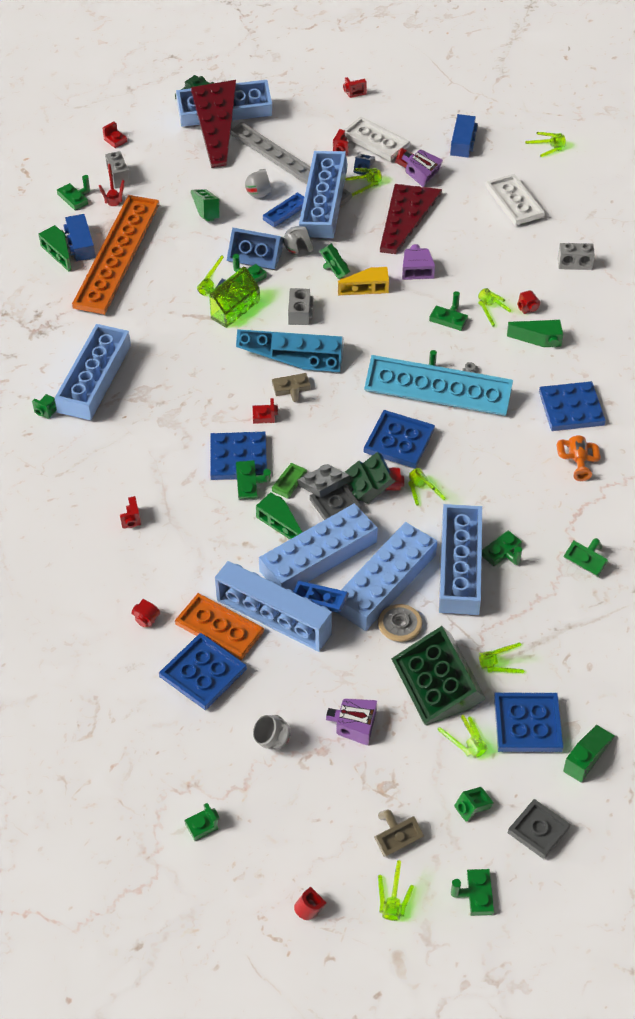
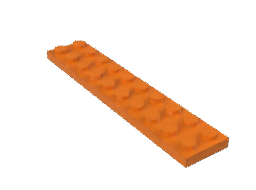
[72,195,160,315]

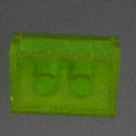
[209,266,260,328]

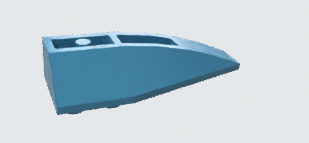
[236,329,344,372]

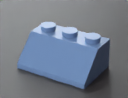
[226,227,284,270]

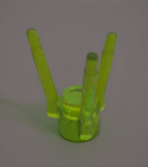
[525,132,566,157]
[345,168,382,196]
[197,255,224,296]
[478,288,511,327]
[408,468,446,506]
[478,642,525,673]
[438,715,488,758]
[378,860,414,921]

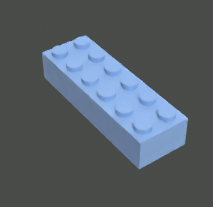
[176,80,272,127]
[299,151,348,238]
[55,324,131,420]
[259,503,378,591]
[439,504,482,615]
[336,522,437,631]
[215,561,332,652]

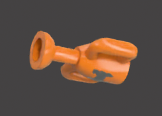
[556,435,601,481]

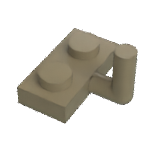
[272,373,311,402]
[374,809,424,857]

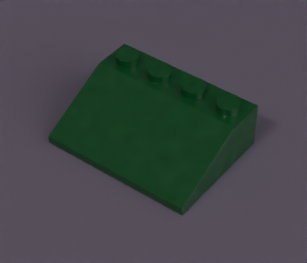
[391,626,486,725]

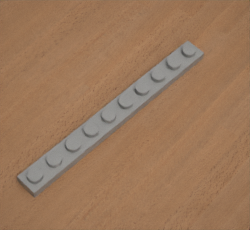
[230,122,352,207]

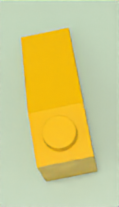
[338,267,389,296]

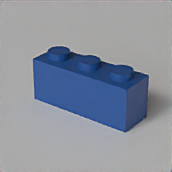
[450,114,478,158]
[63,214,96,262]

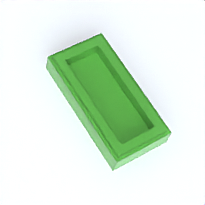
[272,463,307,499]

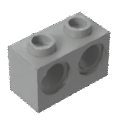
[105,151,130,189]
[557,243,595,270]
[288,288,314,325]

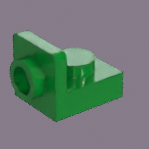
[32,394,57,419]
[454,787,494,822]
[184,803,220,841]

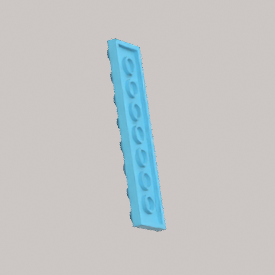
[364,355,513,416]

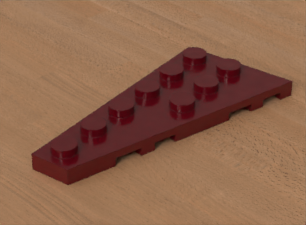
[191,80,236,168]
[380,184,442,254]

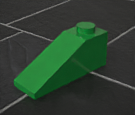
[191,189,220,221]
[38,225,71,272]
[507,320,563,348]
[256,492,303,539]
[563,724,615,783]

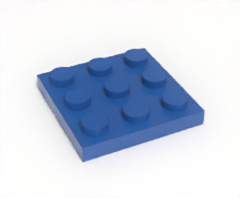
[539,381,606,431]
[363,410,435,469]
[210,431,267,480]
[159,633,247,711]
[494,693,563,752]

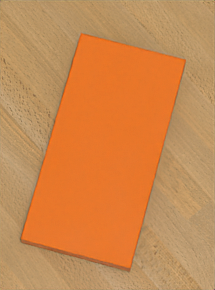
[175,593,264,661]

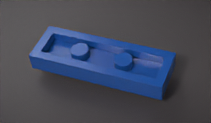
[263,192,304,227]

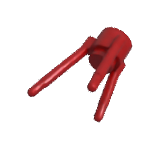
[99,164,125,206]

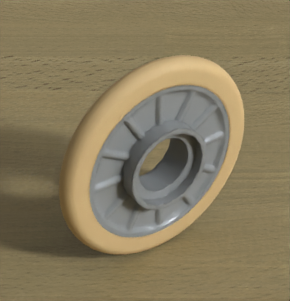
[378,604,422,642]

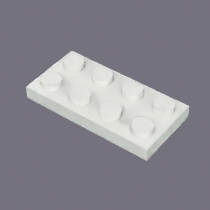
[344,117,410,161]
[485,173,545,226]

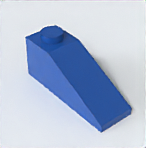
[293,580,349,612]

